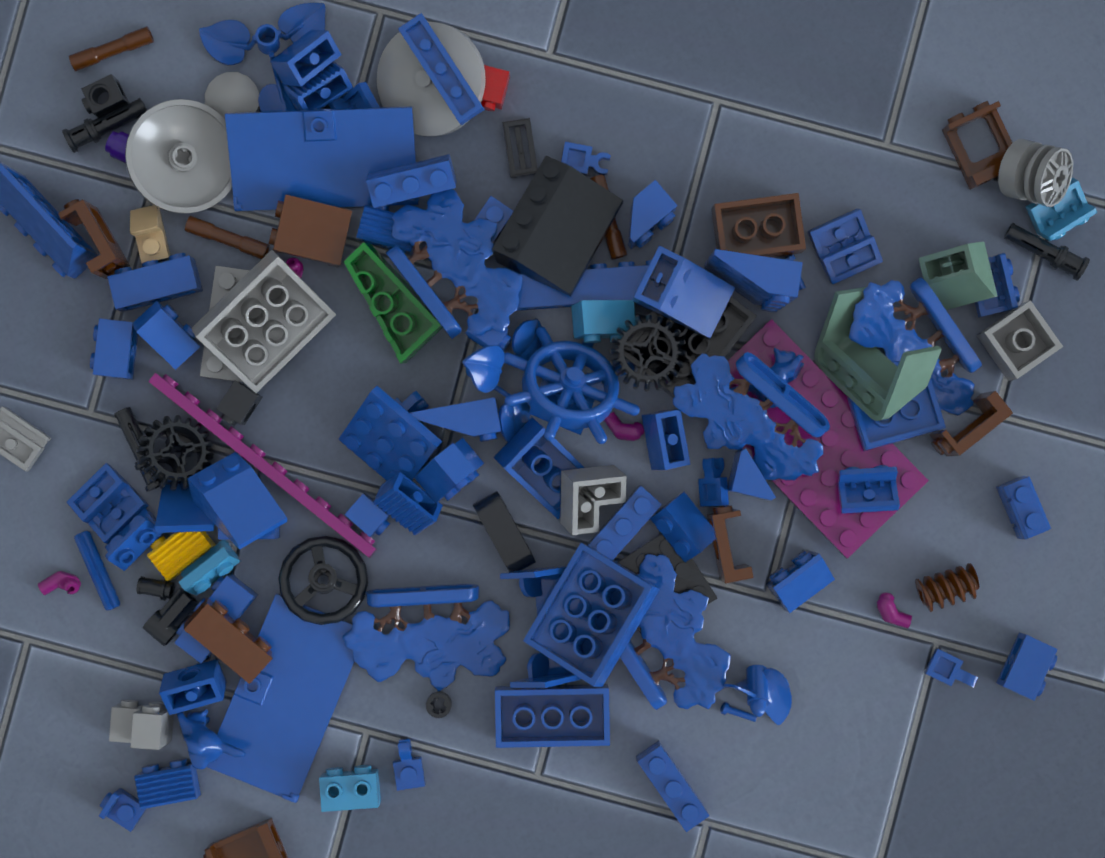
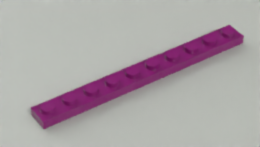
[148,373,377,558]

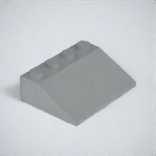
[191,250,336,393]

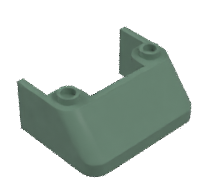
[814,287,942,421]

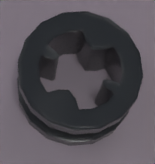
[426,691,452,718]

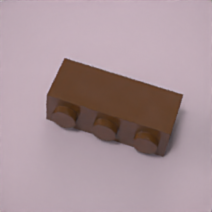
[184,598,273,684]

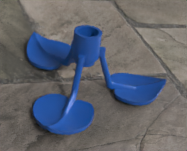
[199,2,326,112]
[462,318,542,442]

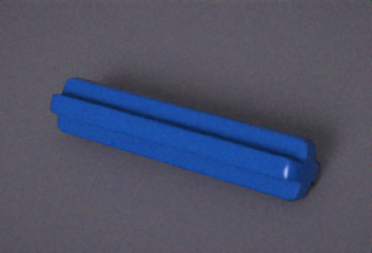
[74,531,120,611]

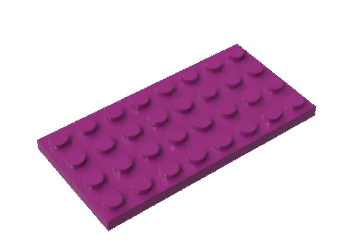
[728,319,929,559]

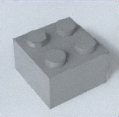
[976,300,1063,381]

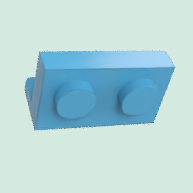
[1026,178,1097,241]
[179,540,241,596]

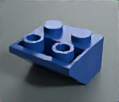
[628,180,677,250]
[766,550,835,613]

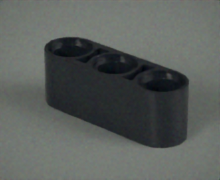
[473,491,536,572]

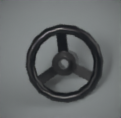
[278,536,369,625]

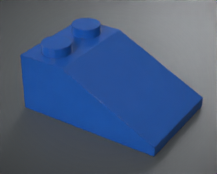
[410,397,502,442]
[493,417,585,519]
[187,452,287,550]

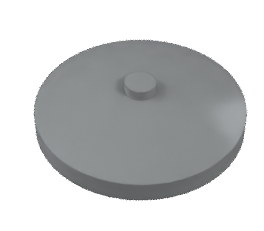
[377,22,486,136]
[125,99,232,213]

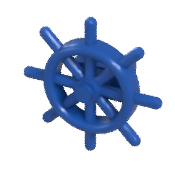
[504,326,640,444]

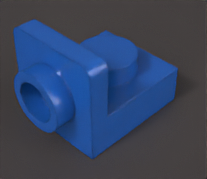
[99,788,147,832]

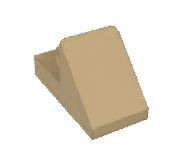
[130,205,170,264]

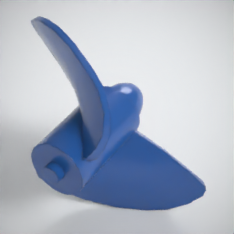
[723,665,792,725]

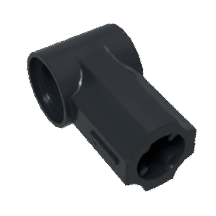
[143,588,199,646]

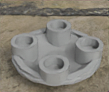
[205,72,260,119]

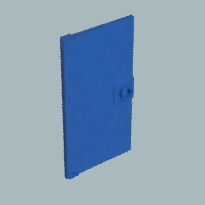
[225,106,419,211]
[206,593,354,803]

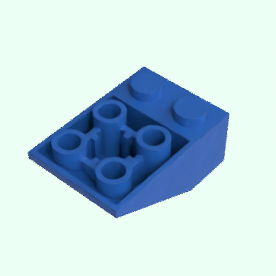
[633,246,735,339]

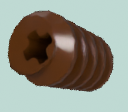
[915,563,980,612]

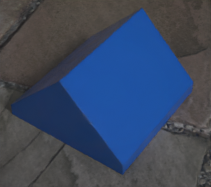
[728,448,776,500]

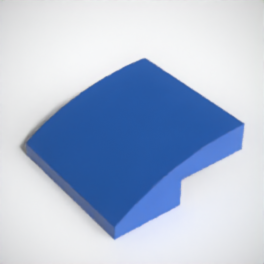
[807,208,883,285]
[67,463,149,544]

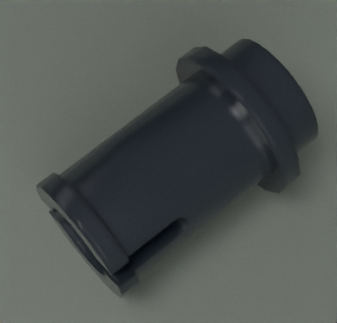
[136,576,175,601]

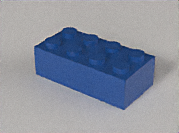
[495,684,610,748]

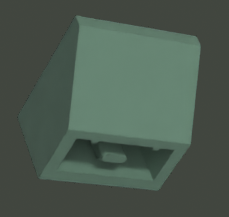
[919,242,998,310]

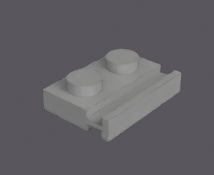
[0,406,51,471]

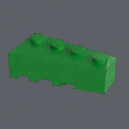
[344,242,443,364]

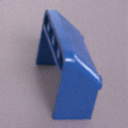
[500,566,581,688]

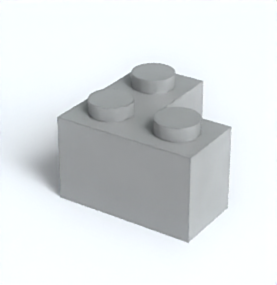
[560,465,627,535]
[109,700,174,750]

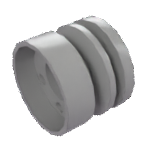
[998,139,1073,207]

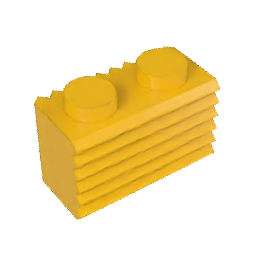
[147,531,216,581]

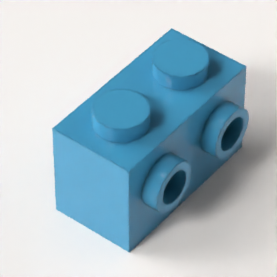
[571,300,636,343]
[319,765,381,812]

